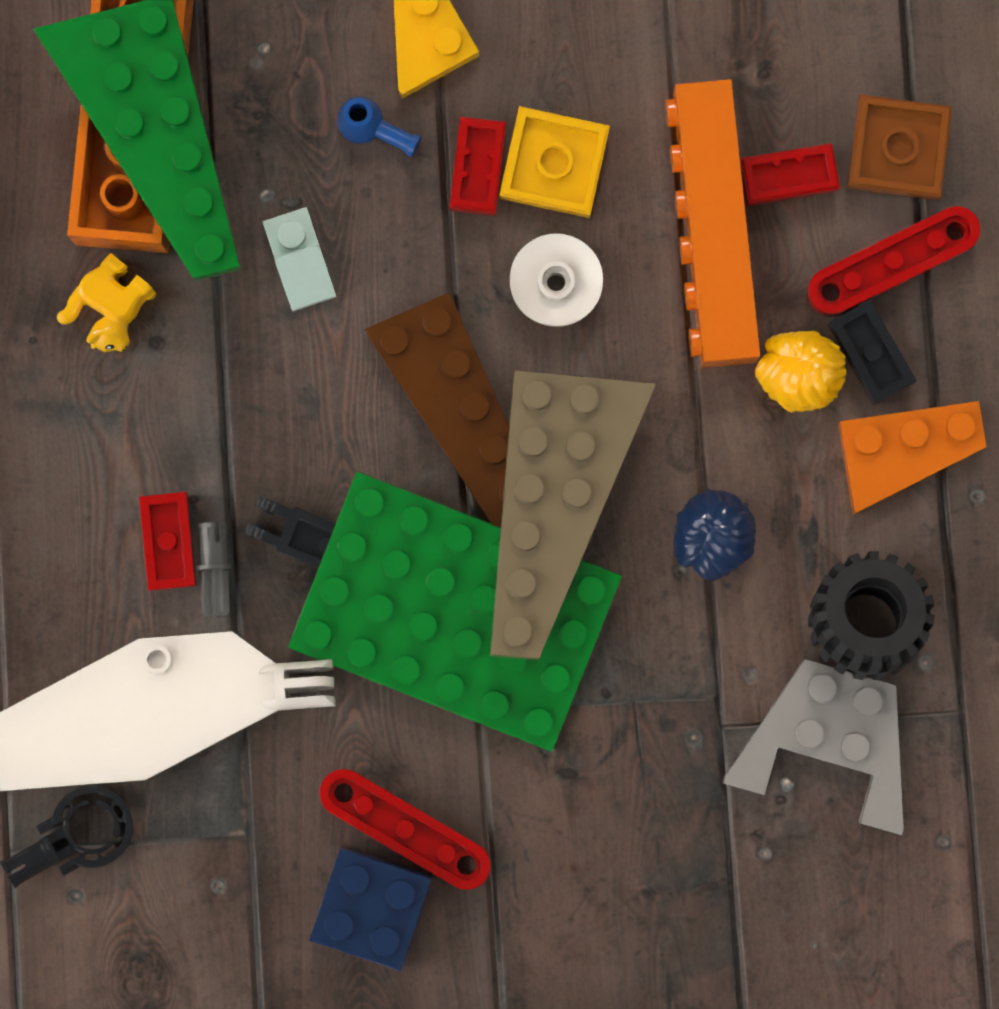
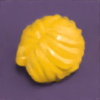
[755,330,847,413]

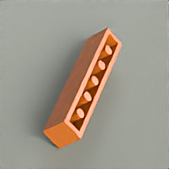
[665,79,760,368]

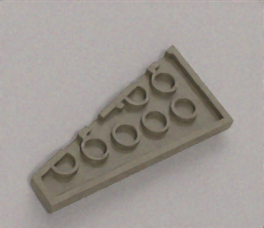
[490,370,656,660]

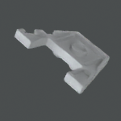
[722,659,904,835]

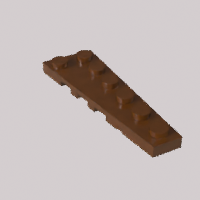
[365,292,509,527]

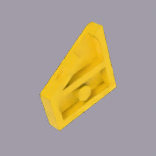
[394,0,479,99]

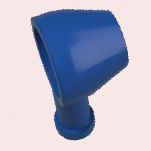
[337,96,422,158]

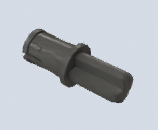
[195,522,233,617]

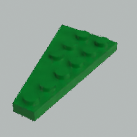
[33,0,241,281]

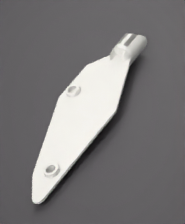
[0,631,336,791]

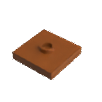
[847,94,952,201]

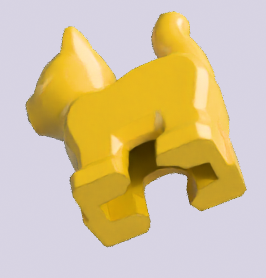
[57,253,157,353]

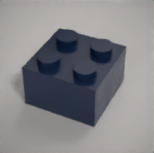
[309,846,433,972]

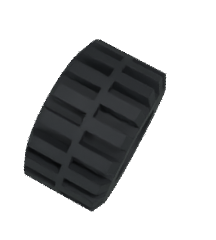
[808,551,935,680]

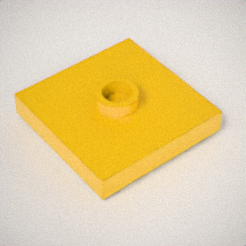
[499,106,610,219]

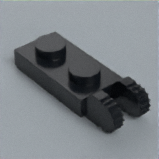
[244,495,336,568]

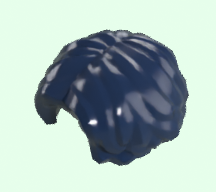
[673,489,756,581]

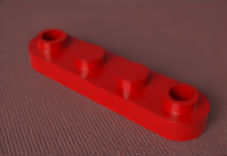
[806,206,980,317]
[319,769,490,890]

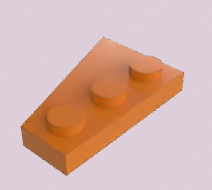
[838,401,987,515]

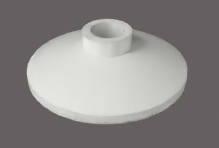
[510,233,603,327]

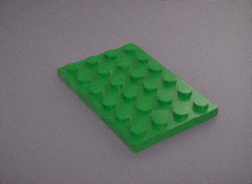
[287,471,622,752]

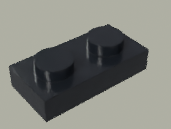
[828,300,917,406]

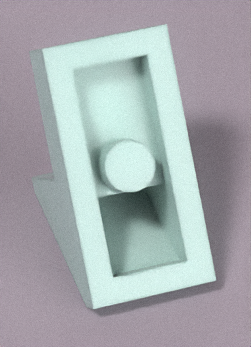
[262,207,336,312]

